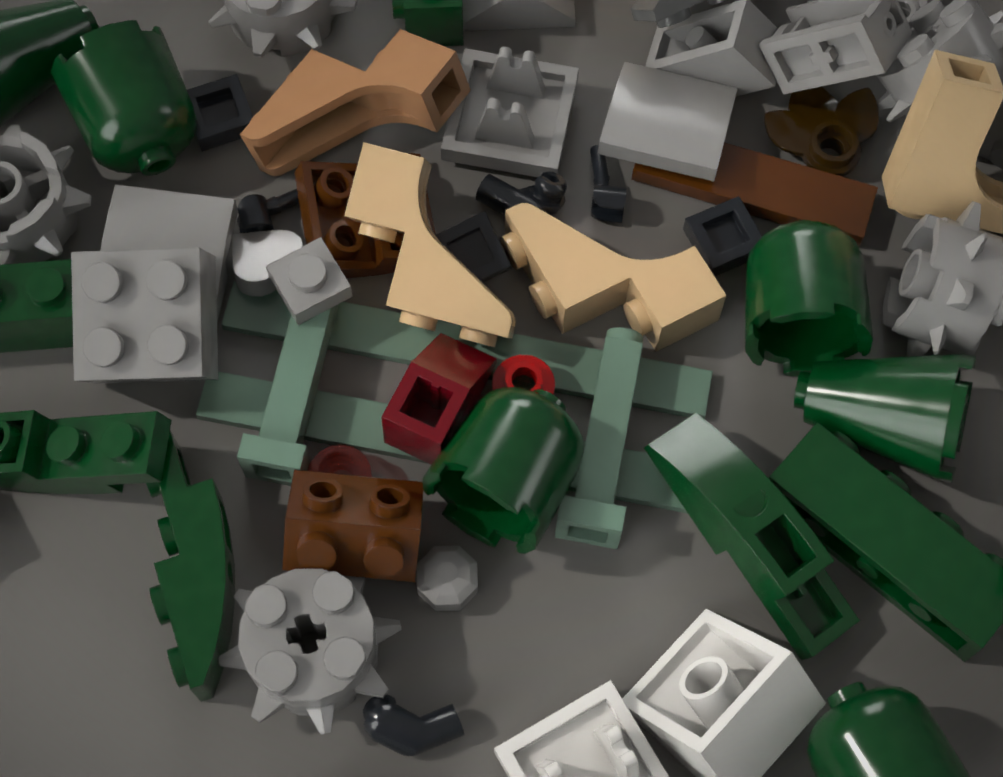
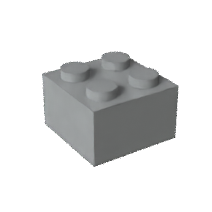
[71,248,218,384]

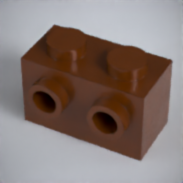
[282,470,423,582]

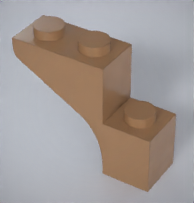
[240,29,471,176]

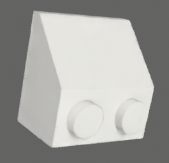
[622,609,826,777]

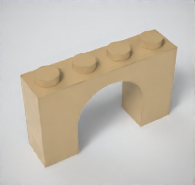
[882,50,1003,234]

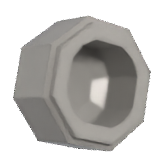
[417,546,478,611]

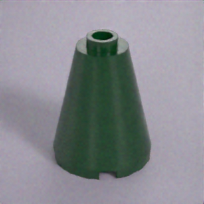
[0,0,99,127]
[794,354,976,483]

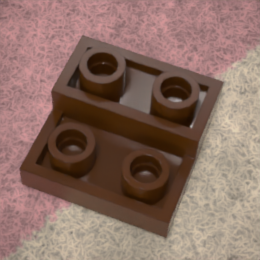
[294,153,436,278]

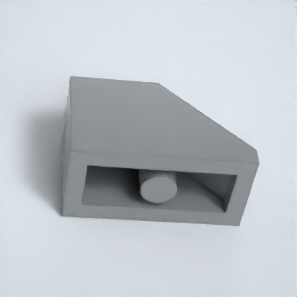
[645,0,778,96]

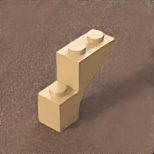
[344,142,516,347]
[500,203,727,352]

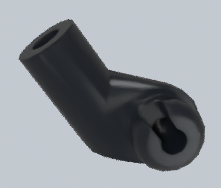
[475,172,567,215]
[363,694,465,756]

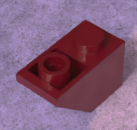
[381,333,497,465]

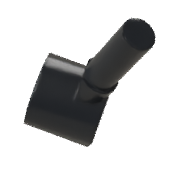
[590,145,627,223]
[237,189,299,233]

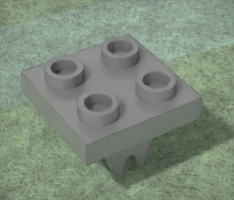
[441,47,579,177]

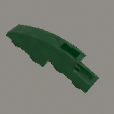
[0,410,172,494]
[644,413,860,660]
[146,430,235,702]

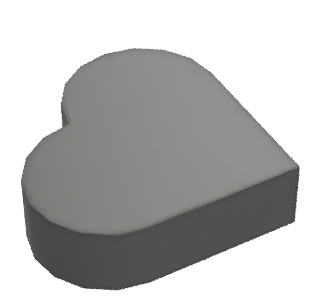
[232,230,303,296]

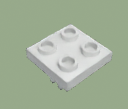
[494,680,669,777]

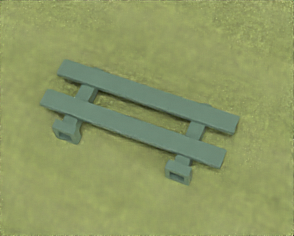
[196,281,713,549]

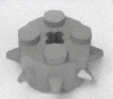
[208,0,357,58]
[876,0,1003,122]
[0,125,91,265]
[882,201,1003,357]
[219,569,402,735]

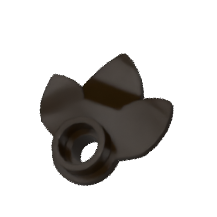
[764,86,879,177]

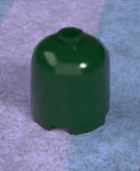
[51,20,197,176]
[745,220,873,377]
[423,387,584,554]
[807,682,971,777]

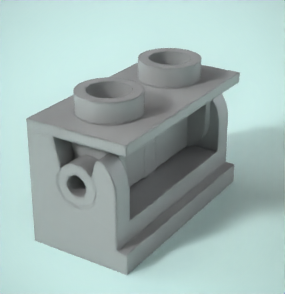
[759,0,912,94]

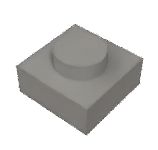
[266,237,353,325]

